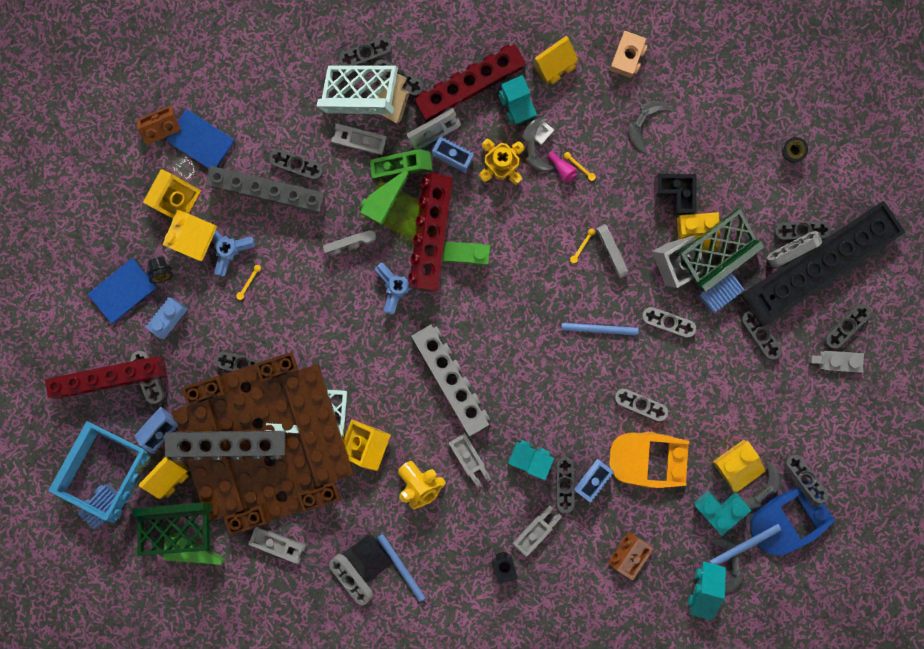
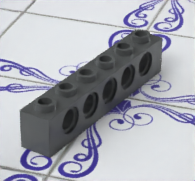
[206,166,325,214]
[165,431,286,460]

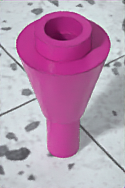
[547,151,578,183]

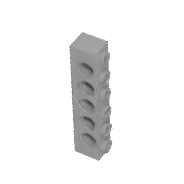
[411,325,490,436]

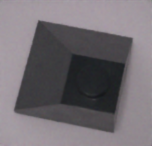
[341,532,393,583]

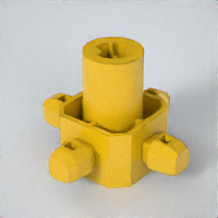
[479,139,525,185]
[398,461,446,510]

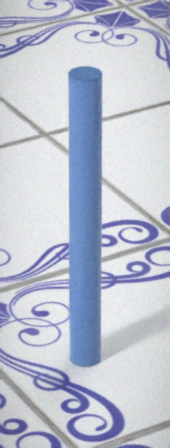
[561,323,638,335]
[710,524,782,565]
[377,534,426,602]

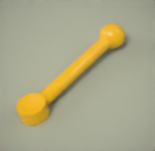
[564,152,596,181]
[570,229,595,263]
[236,265,261,300]

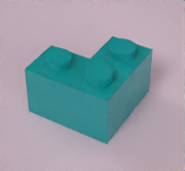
[499,75,537,127]
[508,440,554,480]
[694,490,751,536]
[687,561,726,621]

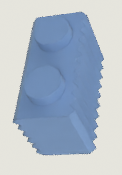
[431,136,474,173]
[697,273,745,314]
[146,297,188,339]
[135,407,178,454]
[574,459,614,502]
[78,484,117,529]

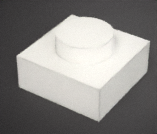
[534,122,554,145]

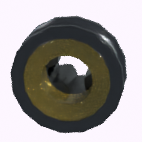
[782,137,808,163]
[147,257,174,283]

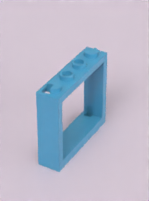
[48,421,151,523]

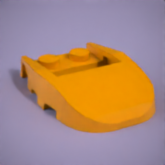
[609,432,689,488]

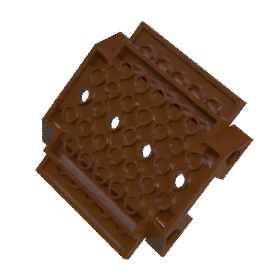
[171,352,354,536]

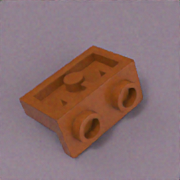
[137,105,181,145]
[608,532,654,580]

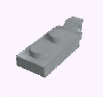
[809,351,864,373]

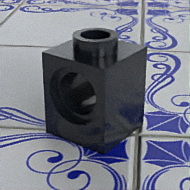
[492,552,518,584]

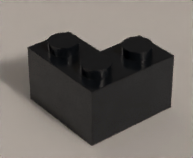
[654,174,697,215]

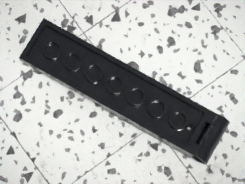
[741,201,906,327]

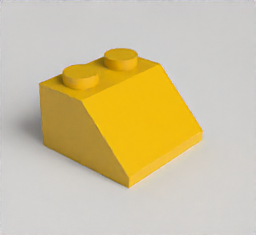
[533,36,578,85]
[143,169,201,218]
[162,210,217,262]
[677,212,720,254]
[343,419,391,471]
[713,440,766,493]
[139,457,190,499]

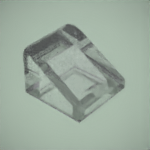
[171,153,199,182]

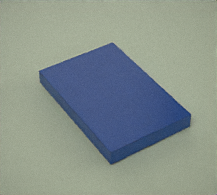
[166,109,235,168]
[88,258,157,324]

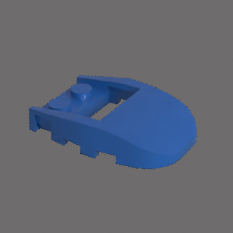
[750,481,836,556]

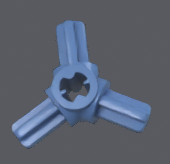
[211,230,255,277]
[375,263,412,314]

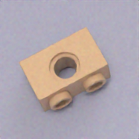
[610,31,647,78]

